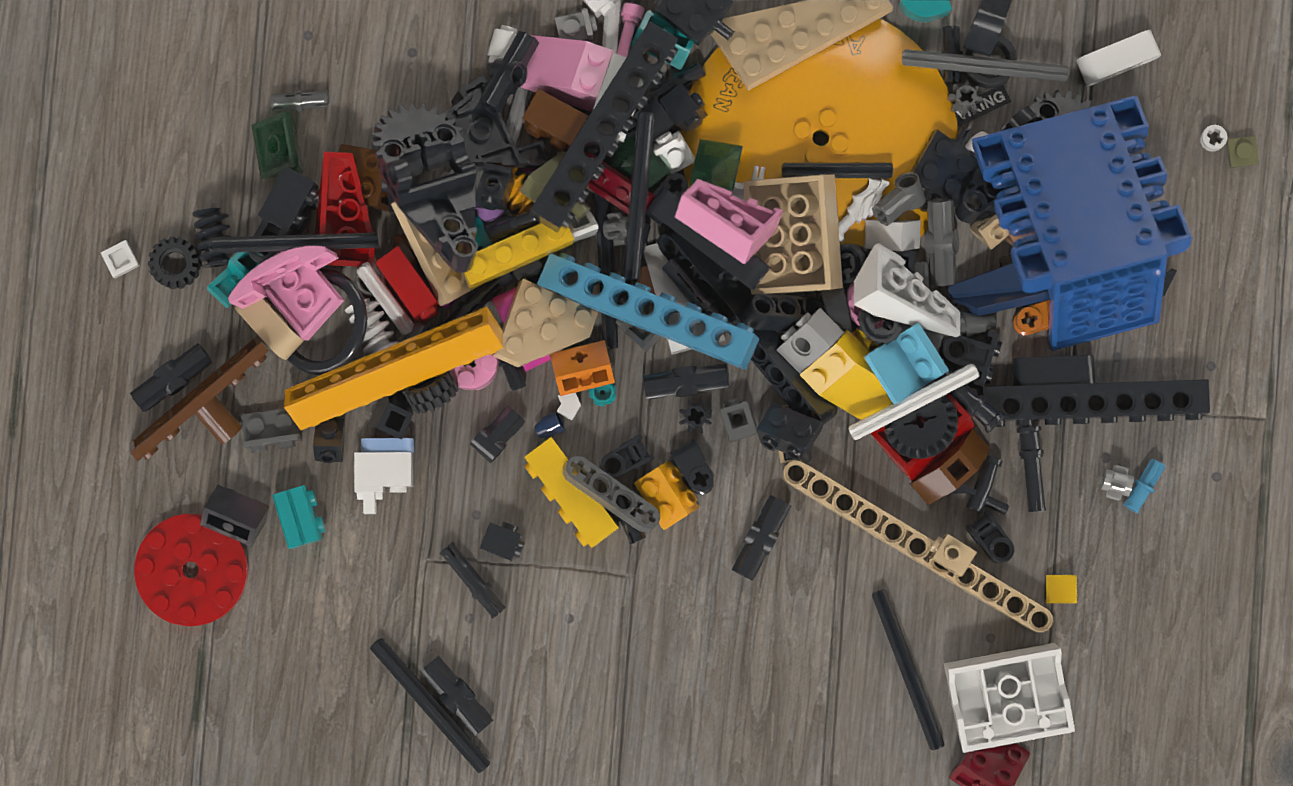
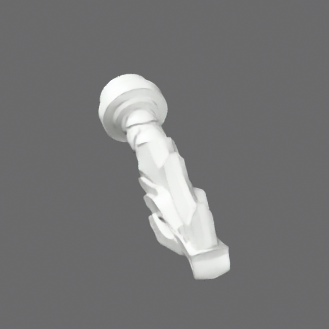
[838,178,890,243]

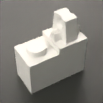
[354,452,413,514]

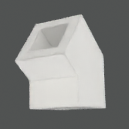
[557,393,581,421]

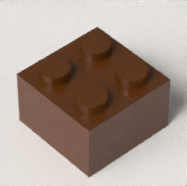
[522,89,588,153]

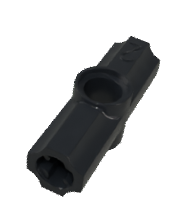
[478,31,539,115]
[130,343,213,412]
[643,364,729,399]
[731,495,791,581]
[420,656,494,736]

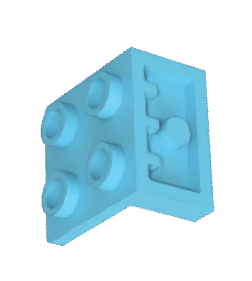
[865,322,949,404]

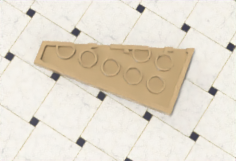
[711,0,893,91]

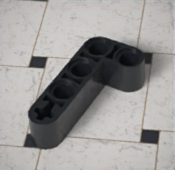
[963,0,1012,57]

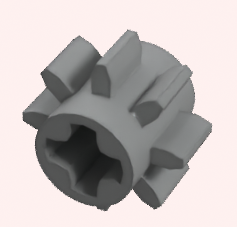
[1100,465,1134,501]

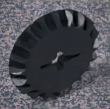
[885,387,958,459]

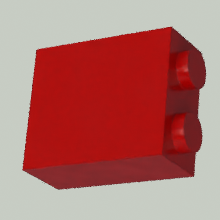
[375,246,441,323]

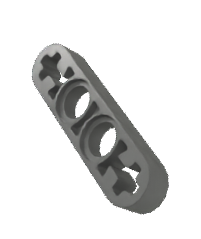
[562,456,660,532]

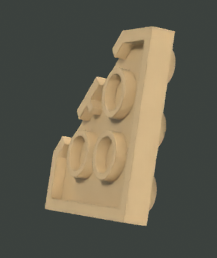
[493,279,598,367]

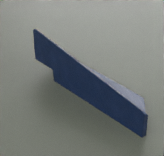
[948,263,1050,316]

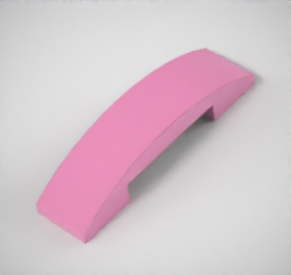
[228,246,338,309]

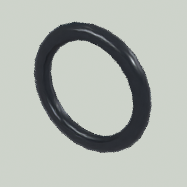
[287,269,368,375]

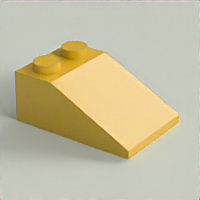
[800,329,892,420]

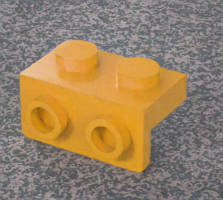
[634,461,699,530]

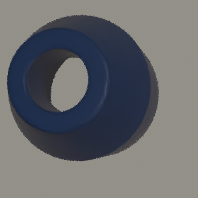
[534,411,565,438]

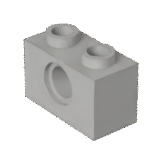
[777,308,844,374]

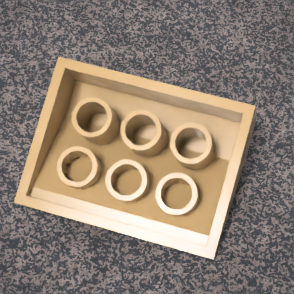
[743,174,843,295]

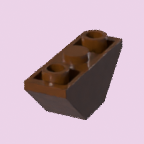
[909,428,990,505]

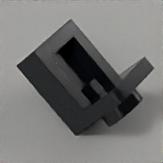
[313,418,345,463]

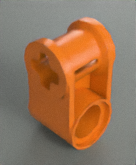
[1013,299,1050,336]

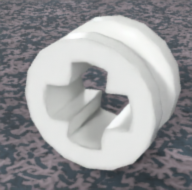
[1200,125,1227,152]

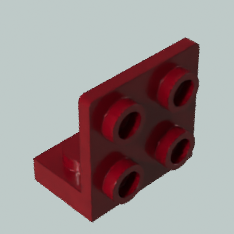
[948,743,1030,786]

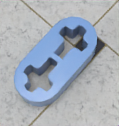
[361,438,414,453]

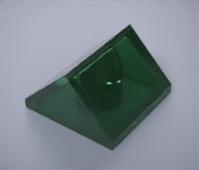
[251,111,304,179]

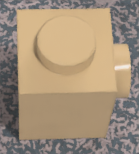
[930,534,977,576]

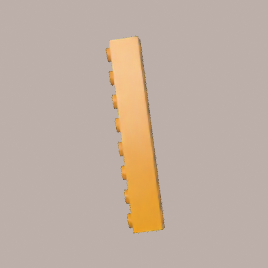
[284,307,504,430]

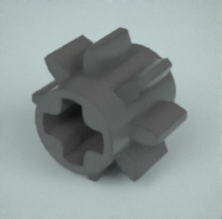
[947,80,983,118]
[603,210,628,246]

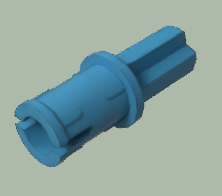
[1123,459,1165,514]

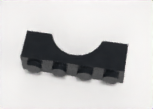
[368,323,432,440]

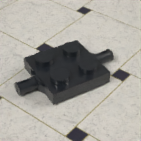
[654,0,735,46]
[910,126,979,212]

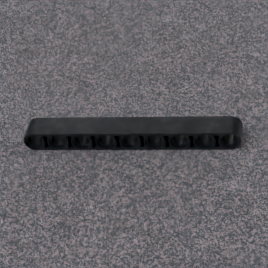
[657,228,838,426]

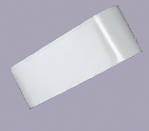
[1076,30,1161,86]

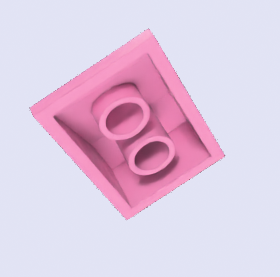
[521,35,613,112]

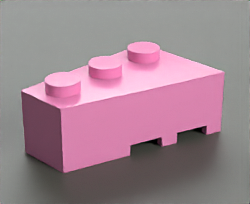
[675,180,783,264]

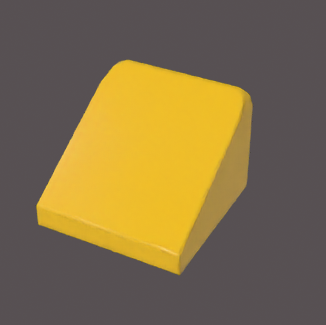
[1046,575,1077,603]

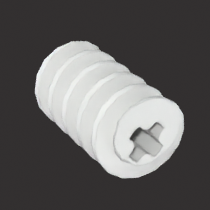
[345,298,398,354]

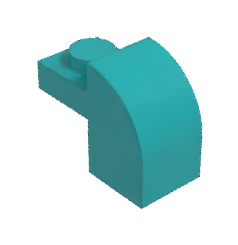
[898,0,952,22]
[207,252,264,308]

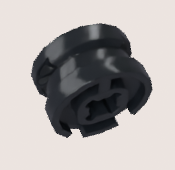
[840,244,870,283]

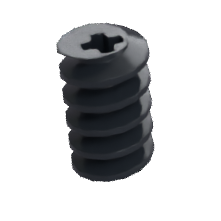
[192,208,232,268]

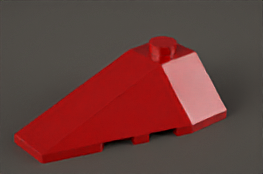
[315,151,375,267]

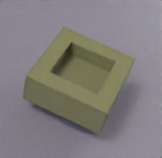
[1226,136,1259,169]

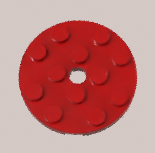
[134,514,248,626]

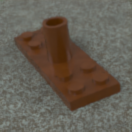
[129,335,269,462]

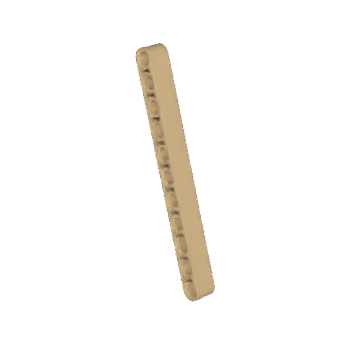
[782,460,1053,632]

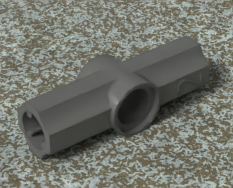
[925,198,959,286]

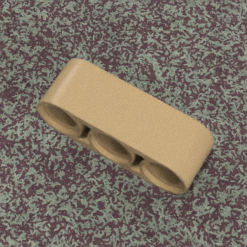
[234,297,304,360]

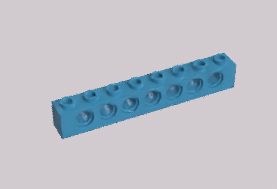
[537,253,759,370]

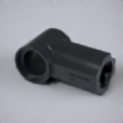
[470,406,526,463]

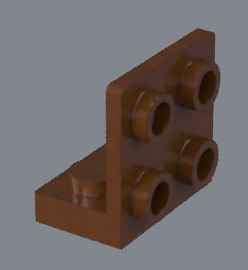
[338,144,392,213]

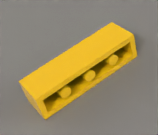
[463,223,574,290]
[524,437,619,548]

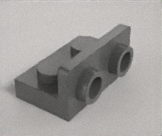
[240,408,302,453]

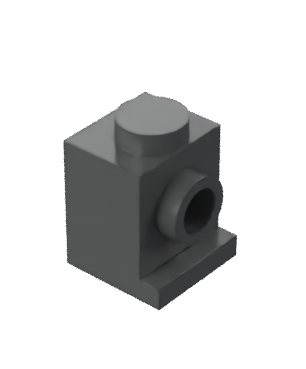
[720,398,757,443]

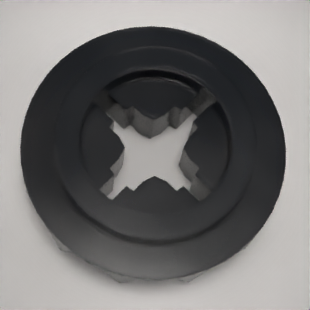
[857,309,902,345]

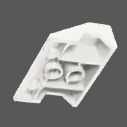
[944,643,1075,753]

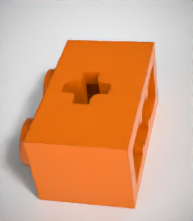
[550,340,615,396]

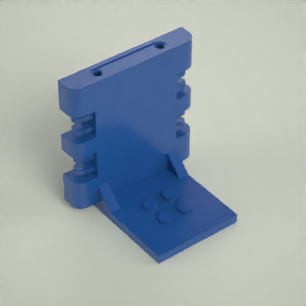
[972,95,1192,351]

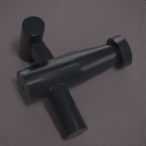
[951,455,1009,515]

